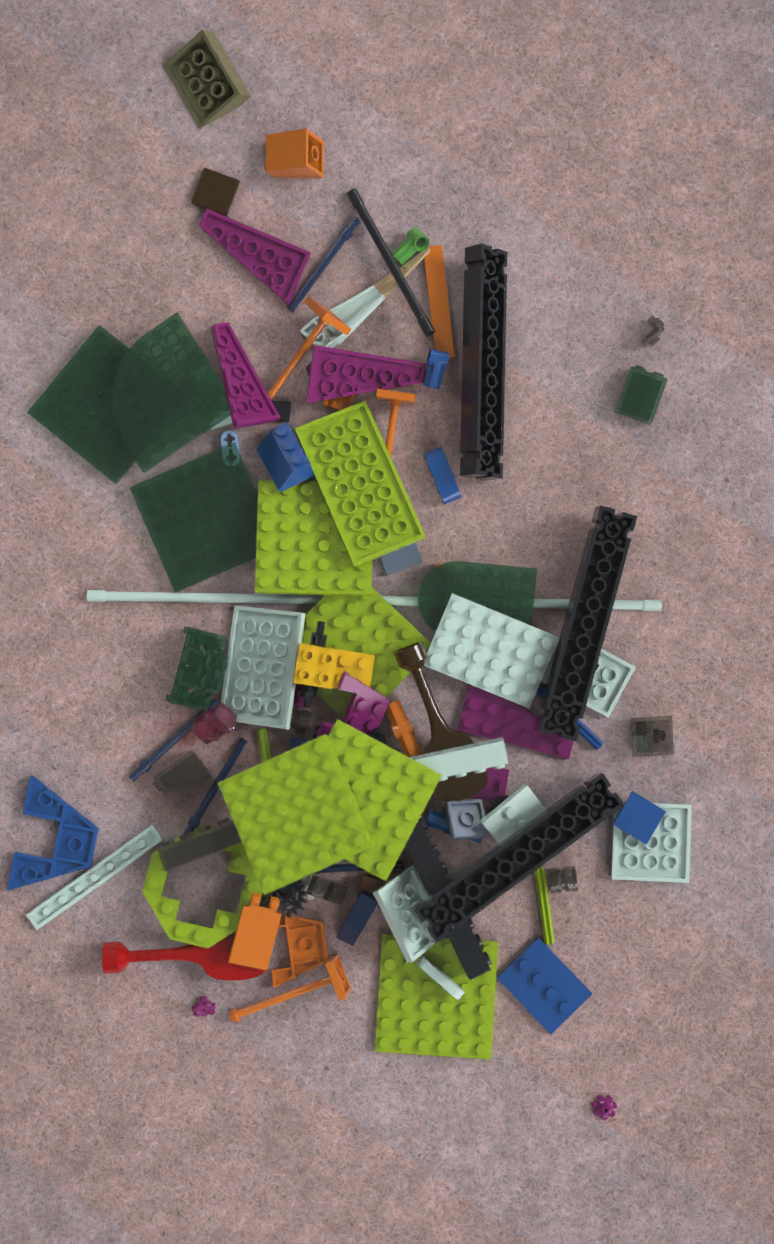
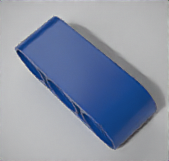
[423,447,462,505]

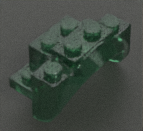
[165,626,228,711]

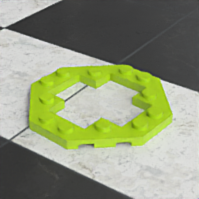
[142,825,263,949]

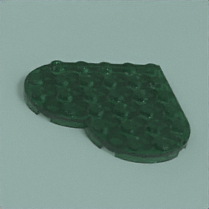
[418,561,537,632]

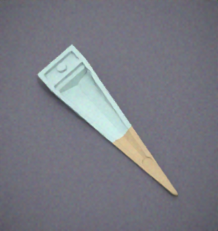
[300,248,431,348]

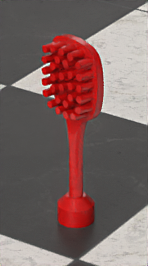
[102,926,265,981]

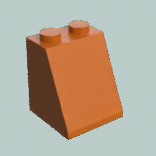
[264,128,324,178]

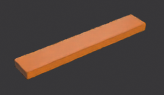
[424,245,455,358]

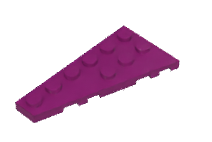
[306,345,426,403]
[457,684,574,759]

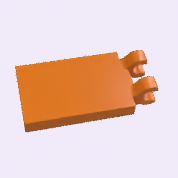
[228,892,282,970]

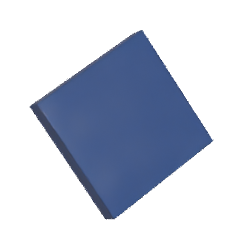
[612,791,666,845]

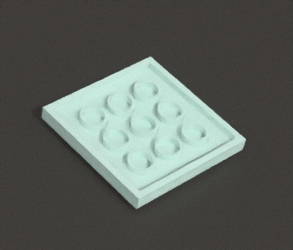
[611,802,692,883]

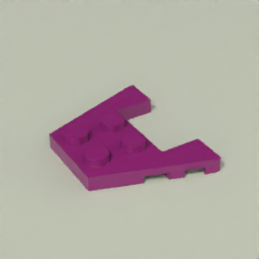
[316,671,390,738]

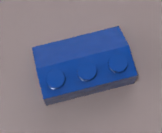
[257,422,314,492]

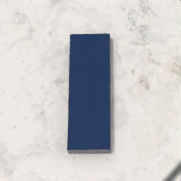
[336,890,378,946]

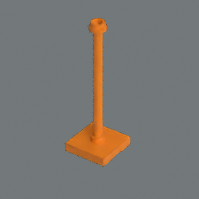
[267,296,352,401]
[376,389,416,457]
[229,953,352,1022]

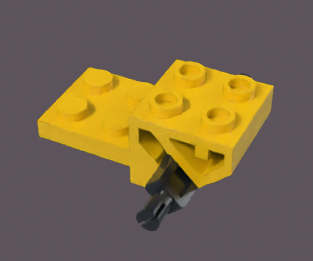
[292,621,375,708]

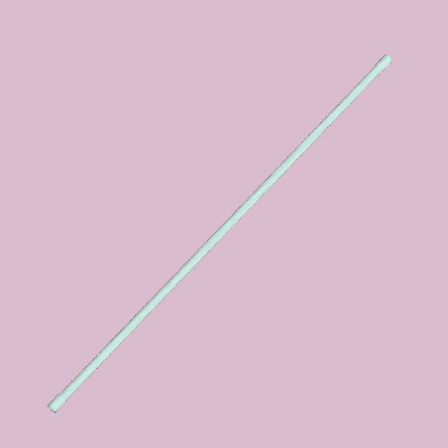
[87,590,662,611]

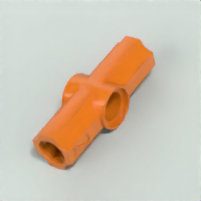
[386,700,421,757]

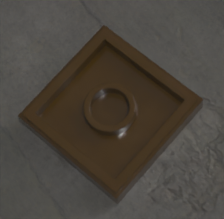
[191,168,240,217]

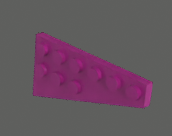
[199,209,311,306]
[211,322,281,429]

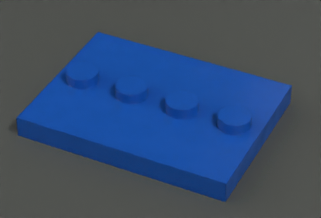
[497,937,592,1034]

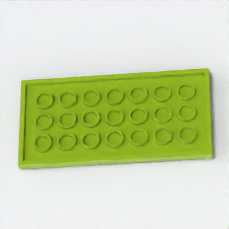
[295,401,426,567]

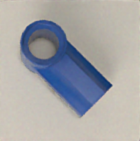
[423,349,450,389]

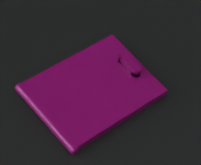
[470,767,509,802]

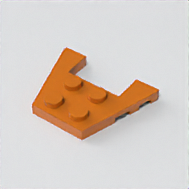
[271,914,329,988]

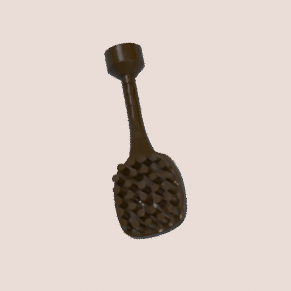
[394,641,488,802]

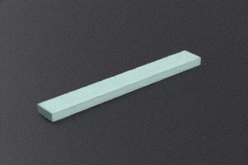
[26,824,163,931]

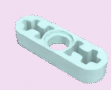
[416,955,465,1000]

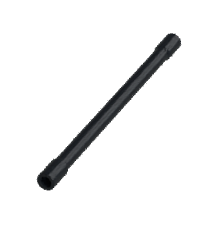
[347,188,435,337]

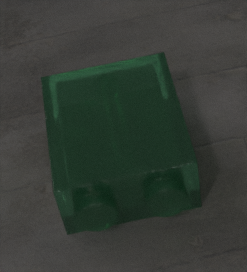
[614,365,668,425]

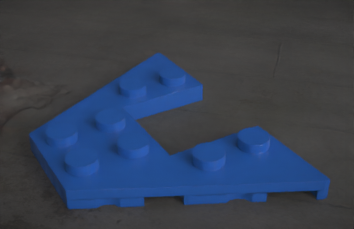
[7,776,99,891]

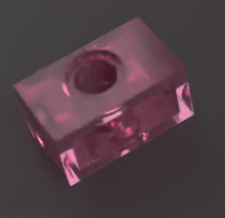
[190,702,237,744]

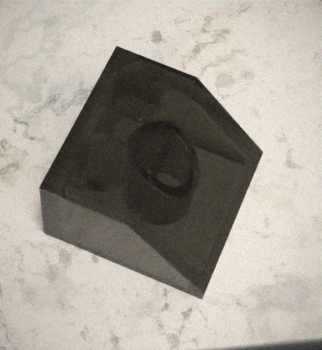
[630,716,674,756]

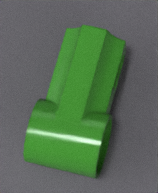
[391,228,429,266]

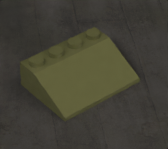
[163,29,251,129]

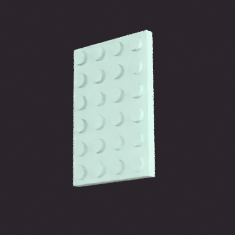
[424,593,559,709]
[218,605,305,730]

